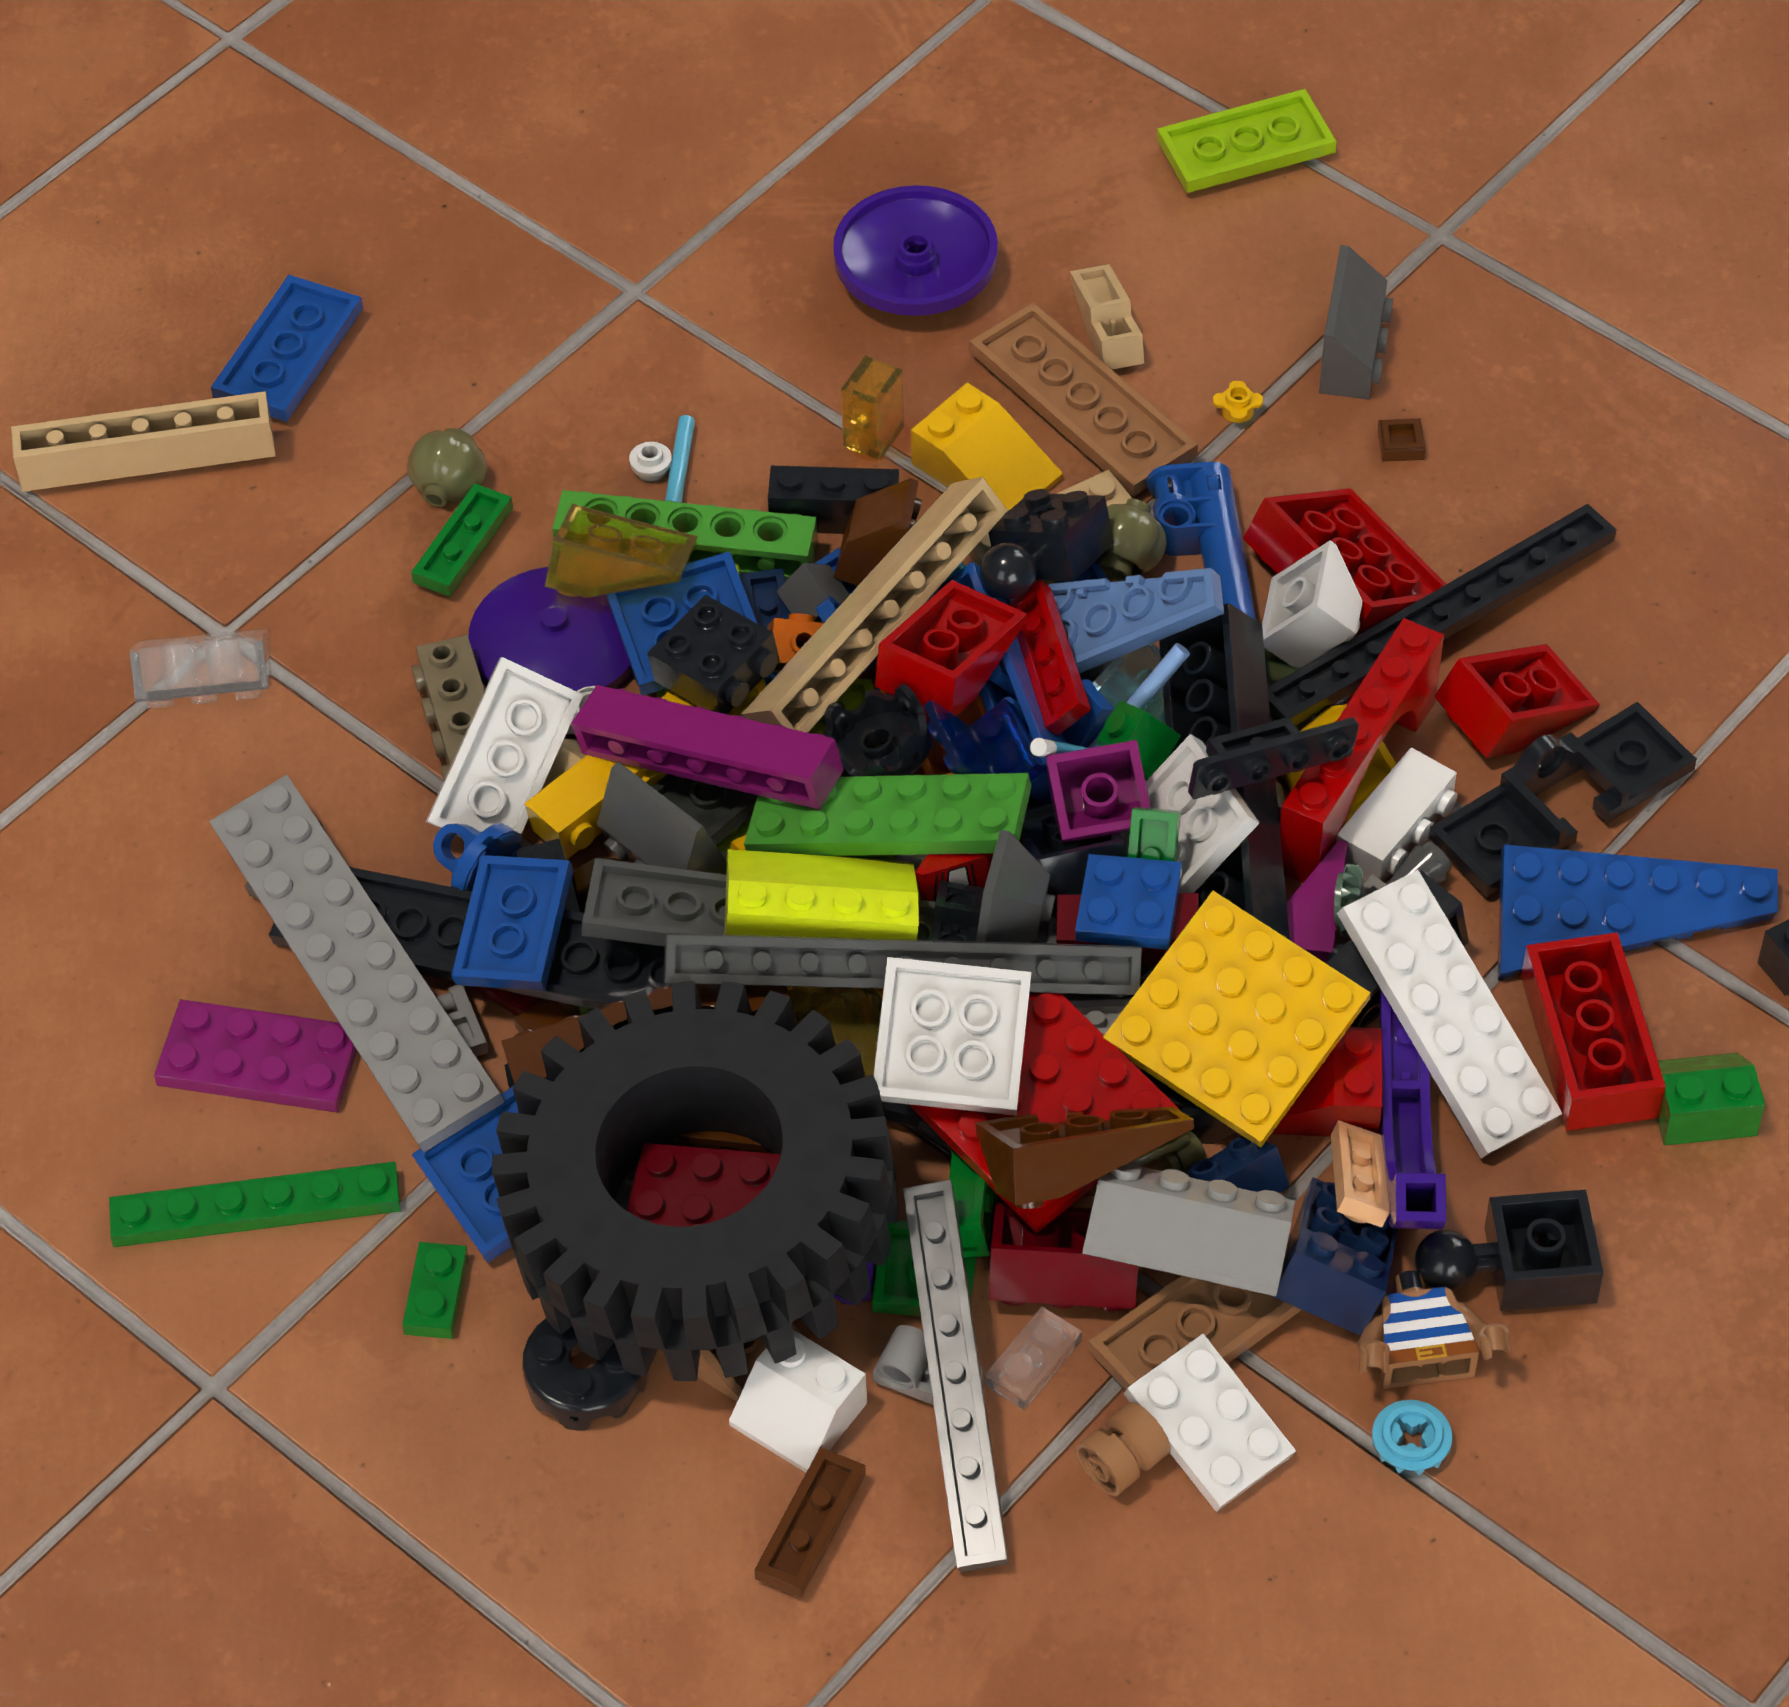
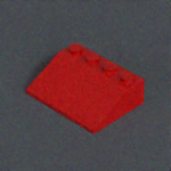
[1242,488,1446,644]

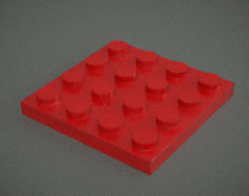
[908,992,1179,1234]

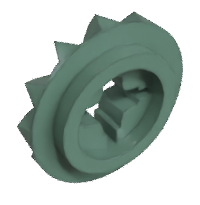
[1334,864,1365,938]

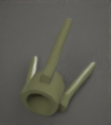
[1133,1131,1206,1173]

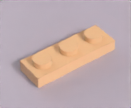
[1331,1120,1390,1227]

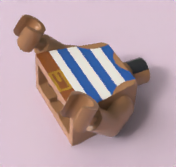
[1357,1270,1512,1389]

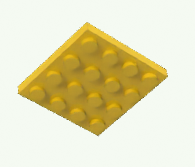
[1103,891,1371,1148]

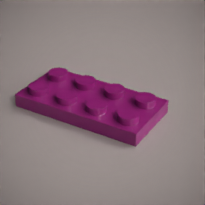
[154,999,357,1113]

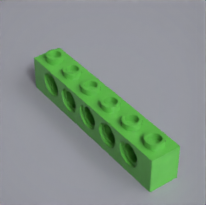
[552,490,818,581]

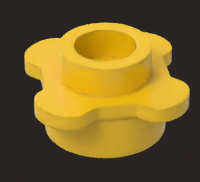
[1213,381,1263,423]

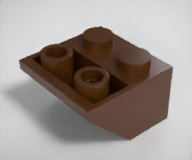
[833,478,922,586]

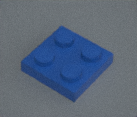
[1075,854,1182,950]

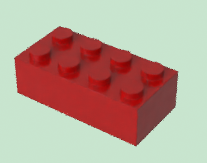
[1521,932,1666,1131]

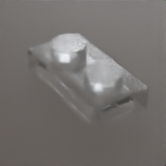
[984,1306,1082,1410]

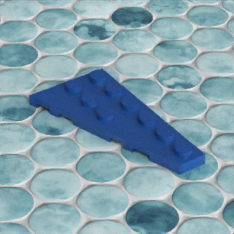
[1498,845,1778,980]

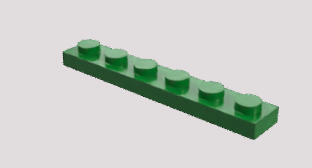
[109,1161,401,1247]

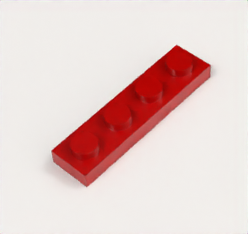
[1009,580,1091,736]

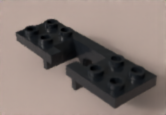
[1428,702,1697,897]

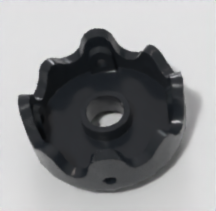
[824,683,934,777]
[522,1318,647,1431]

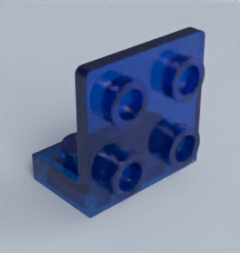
[924,698,1047,782]

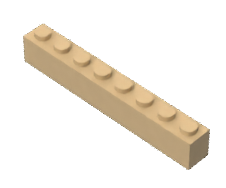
[741,477,1008,733]

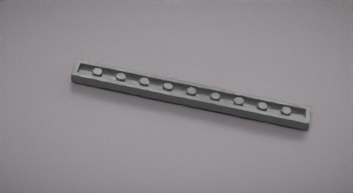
[664,933,1142,995]

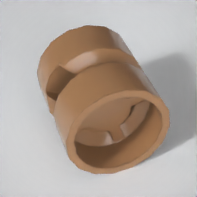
[1075,1402,1171,1497]

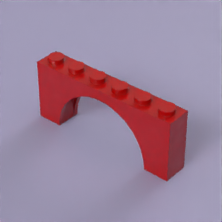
[1280,618,1444,883]

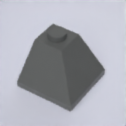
[976,829,1056,943]

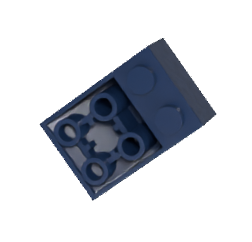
[1273,1177,1398,1336]

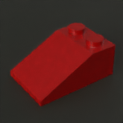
[875,580,1027,722]
[1434,644,1600,758]
[1237,1027,1382,1137]

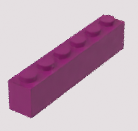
[571,685,844,810]

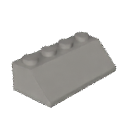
[1082,1161,1295,1296]

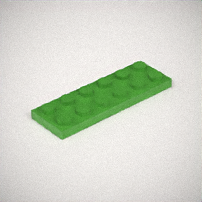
[744,773,1032,856]

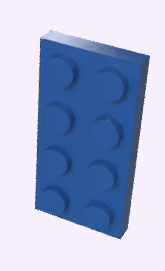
[211,275,363,422]

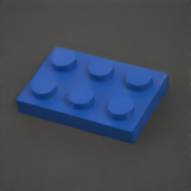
[451,855,573,991]

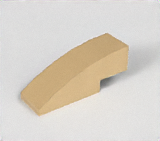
[1070,264,1144,370]

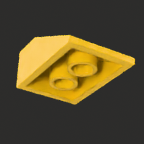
[911,382,1063,510]

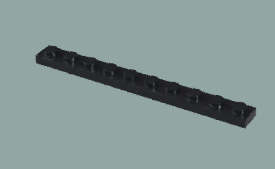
[1268,504,1617,726]

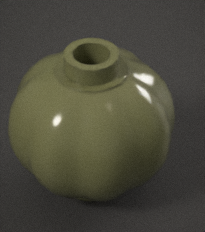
[407,428,487,507]
[1096,498,1167,581]

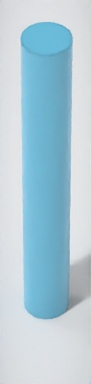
[665,415,695,503]

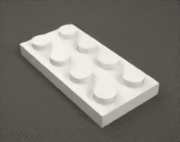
[426,657,583,839]

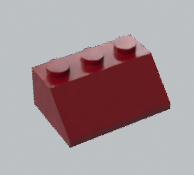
[989,1203,1138,1312]

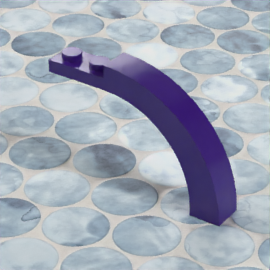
[1380,990,1446,1229]

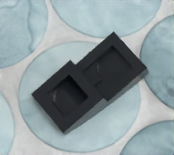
[928,881,984,941]

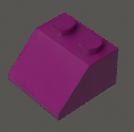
[1046,740,1151,843]

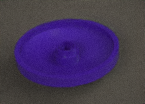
[833,185,998,316]
[468,566,633,692]

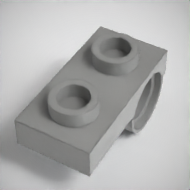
[873,1325,983,1405]

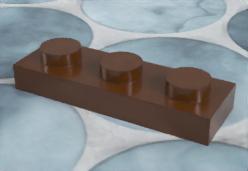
[754,1447,866,1598]

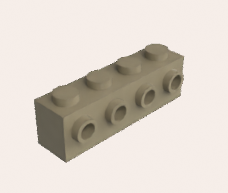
[411,635,484,782]

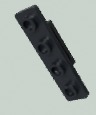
[1188,717,1359,799]

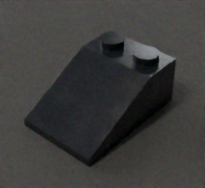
[1019,803,1127,913]

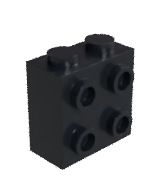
[647,595,780,715]

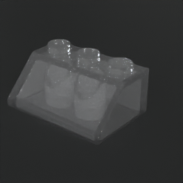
[129,628,271,708]

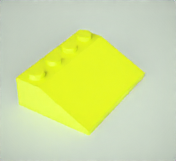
[724,849,919,940]

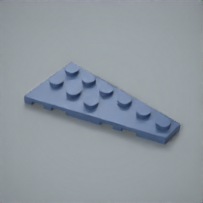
[1009,568,1224,674]

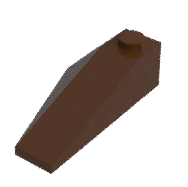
[975,1107,1194,1209]

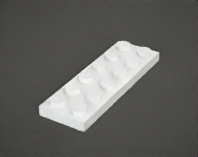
[1337,870,1563,1159]

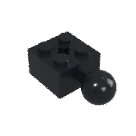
[980,489,1114,599]
[1415,1189,1604,1311]

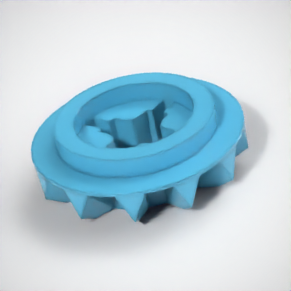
[1372,1400,1452,1476]

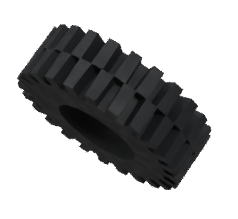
[492,981,898,1381]

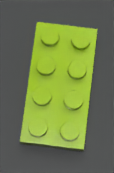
[1157,89,1337,193]

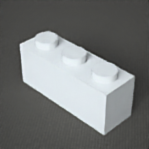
[1336,747,1458,882]

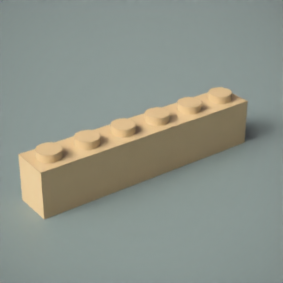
[11,391,276,492]

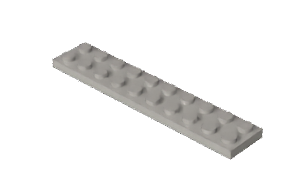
[209,774,504,1153]

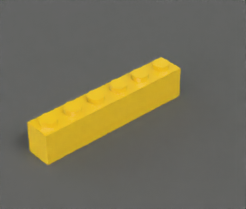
[524,678,766,860]

